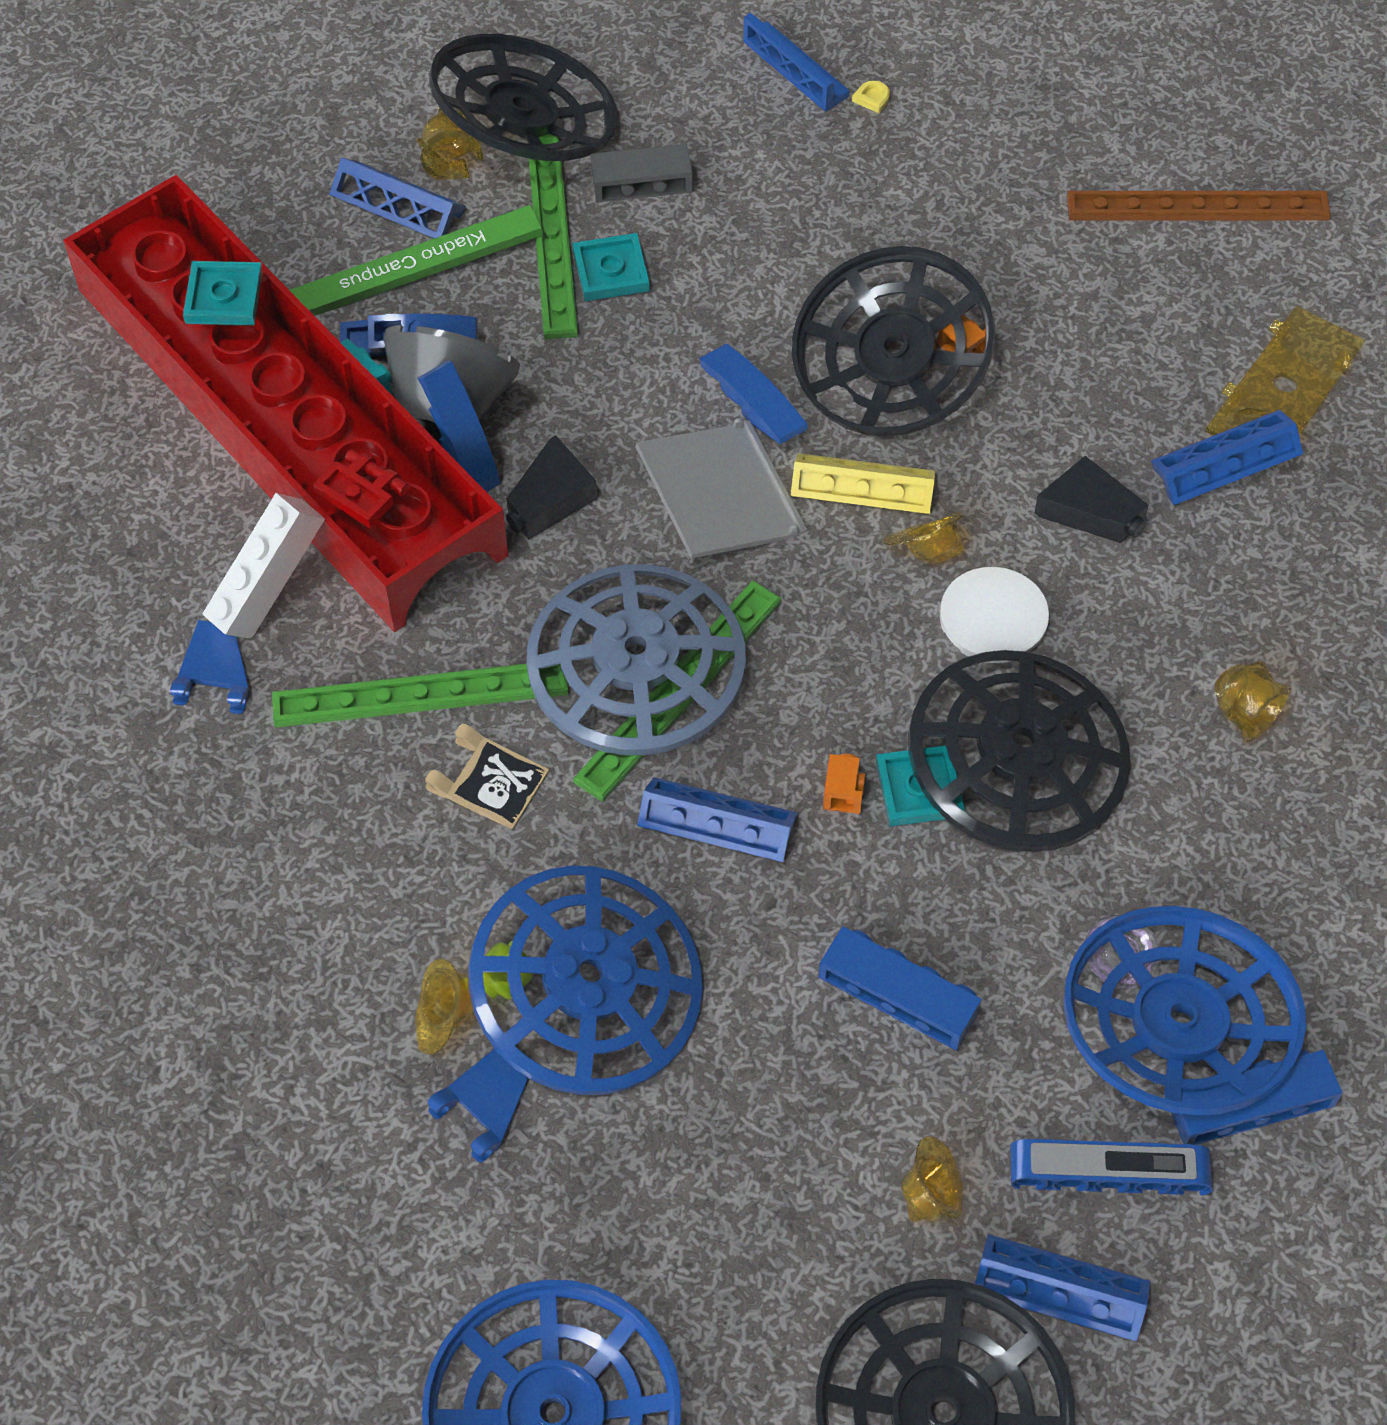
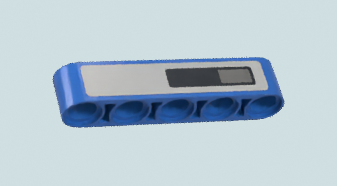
[1010,1139,1213,1196]

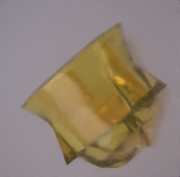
[416,109,483,180]
[1214,661,1292,743]

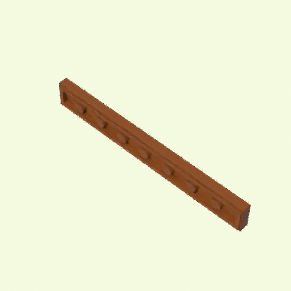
[1066,191,1331,221]

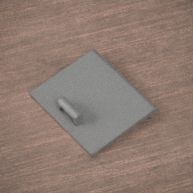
[635,418,807,559]

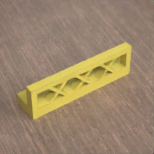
[791,453,936,514]

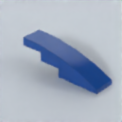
[699,344,808,444]
[417,361,501,492]

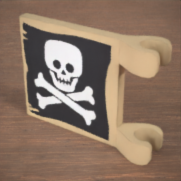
[425,724,549,829]

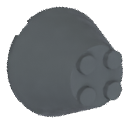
[384,325,520,443]

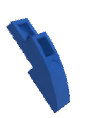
[340,314,478,356]

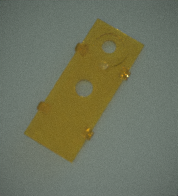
[1205,306,1365,468]

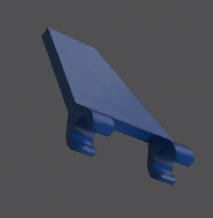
[170,620,249,714]
[428,1048,529,1163]

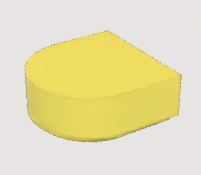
[852,81,890,114]

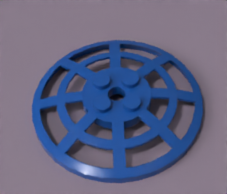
[468,866,702,1095]
[1063,906,1306,1115]
[422,1280,681,1425]

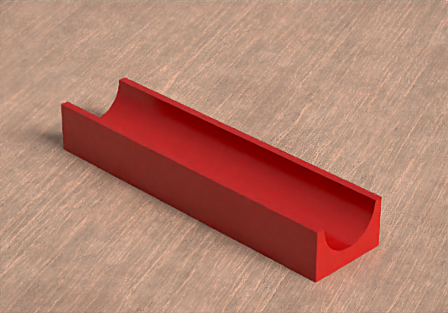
[63,175,508,633]

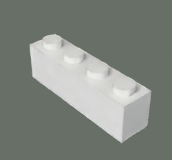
[203,493,325,638]

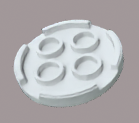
[940,567,1049,663]

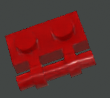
[313,449,410,528]

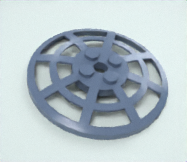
[527,564,746,755]

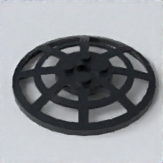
[429,34,617,161]
[792,246,995,436]
[908,650,1130,852]
[815,1279,1075,1425]

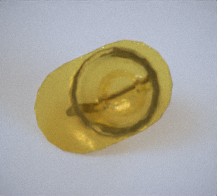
[883,512,964,563]
[415,959,474,1054]
[901,1136,963,1222]

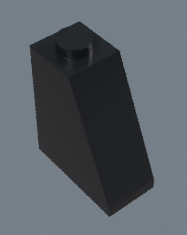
[506,435,597,540]
[1034,456,1149,543]

